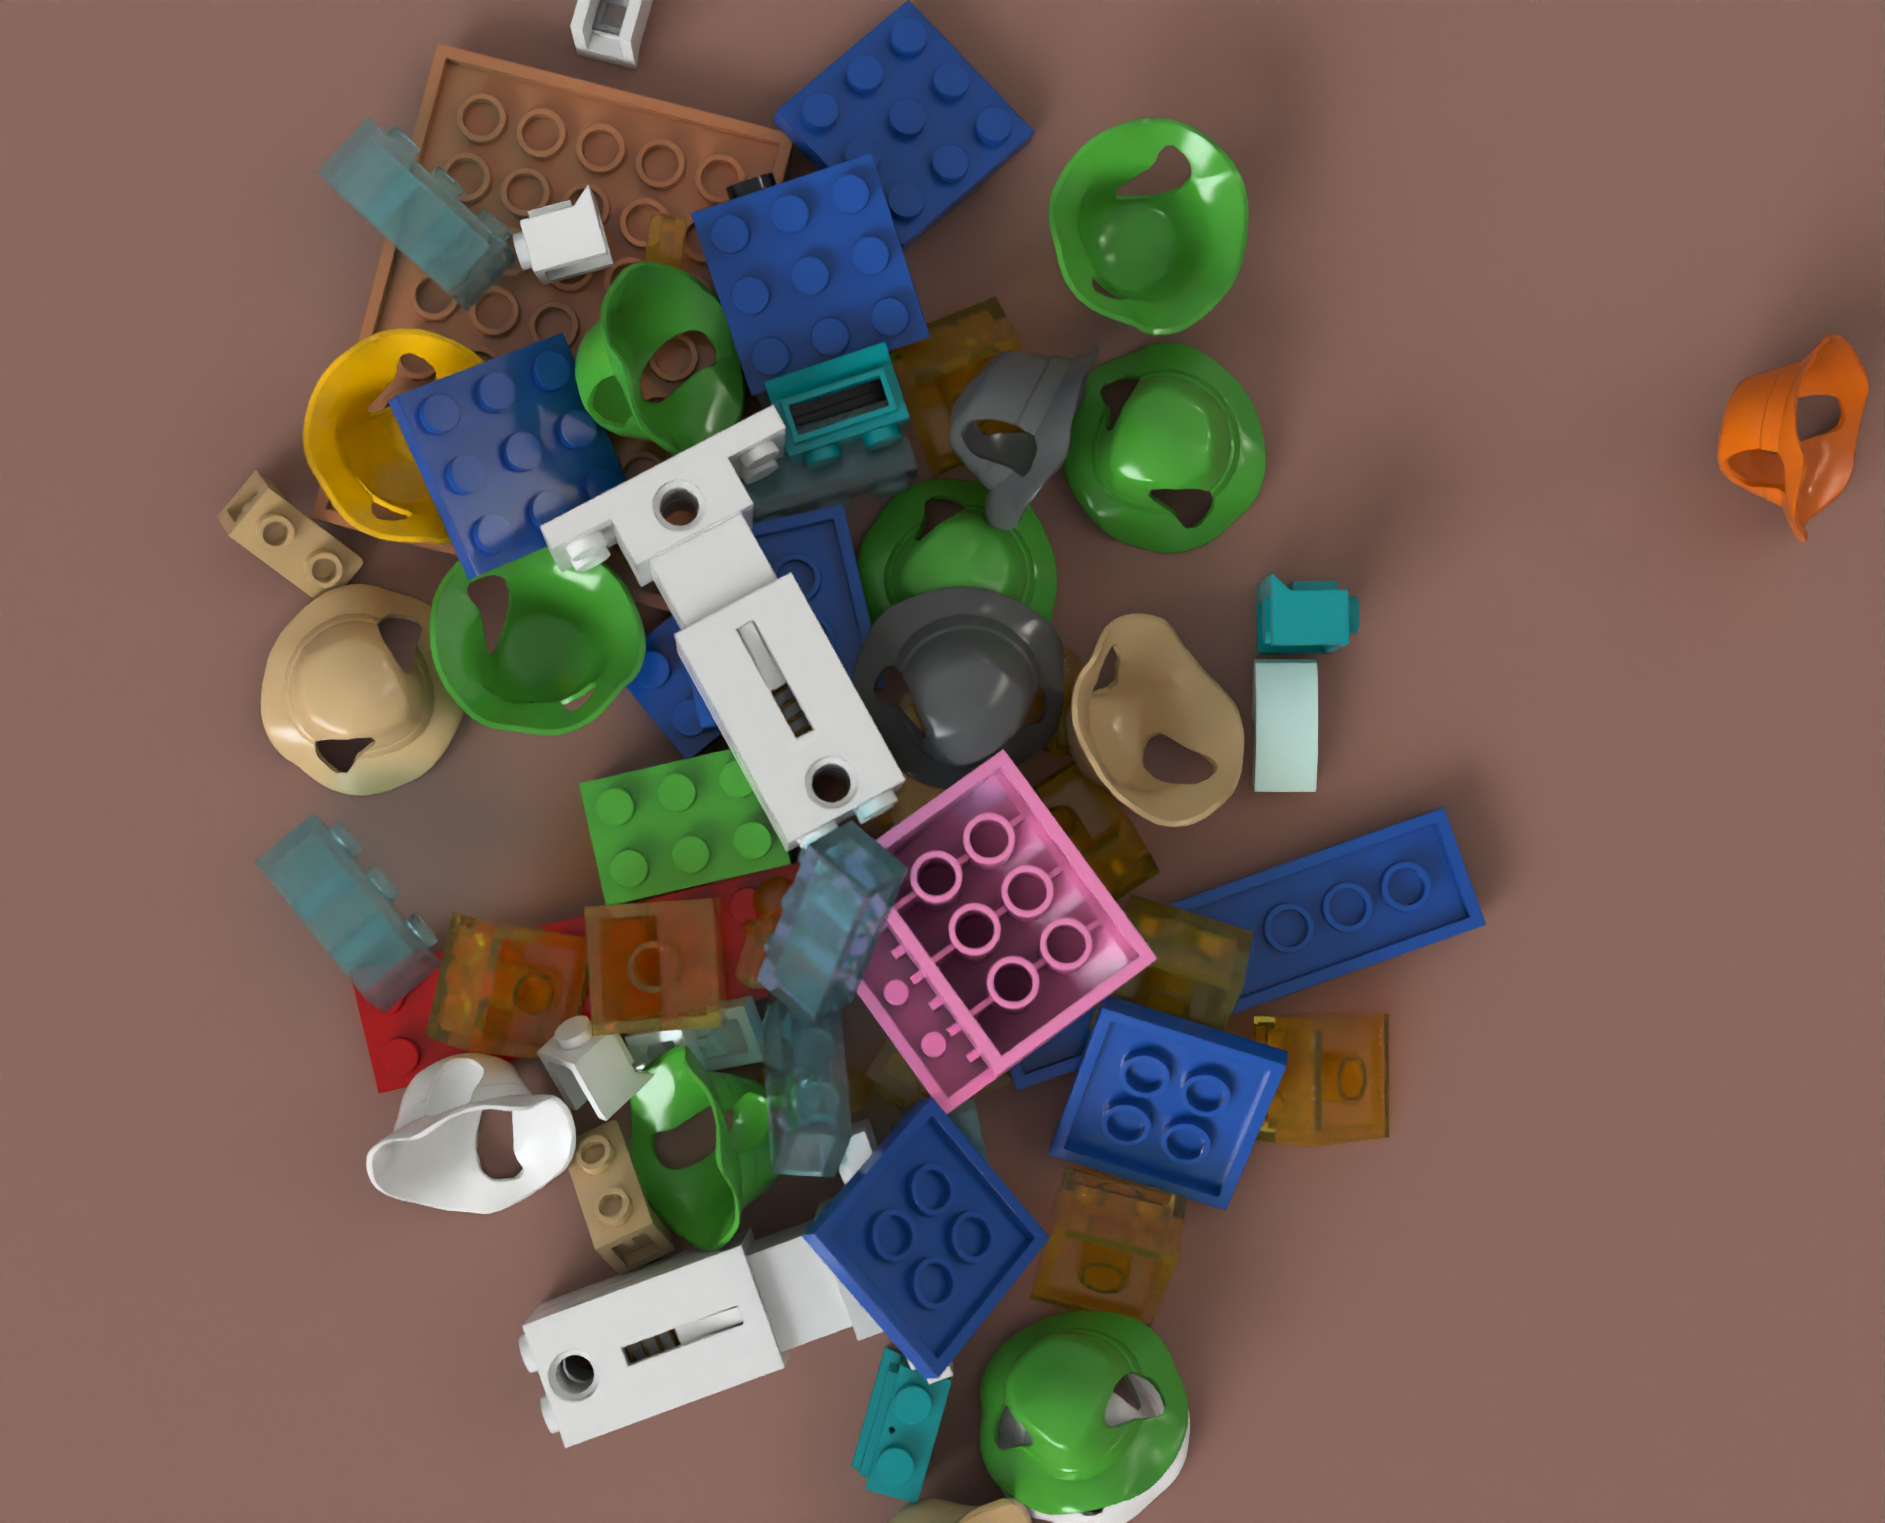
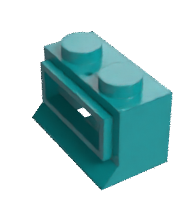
[764,342,911,469]
[1256,573,1360,654]
[851,1347,952,1504]

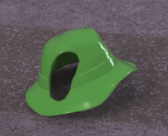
[1048,117,1249,335]
[575,261,746,456]
[1062,342,1266,554]
[857,479,1057,626]
[430,546,646,736]
[630,1045,785,1252]
[980,1310,1188,1515]

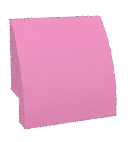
[797,749,1158,1115]

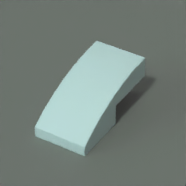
[1251,659,1318,792]
[625,995,771,1071]

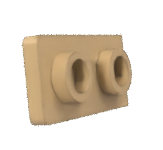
[217,470,363,599]
[568,1120,676,1276]

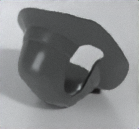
[949,345,1099,531]
[852,586,1065,789]

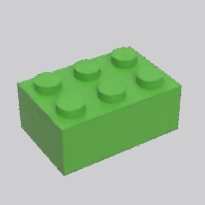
[579,749,795,906]

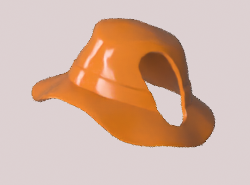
[1717,334,1869,542]

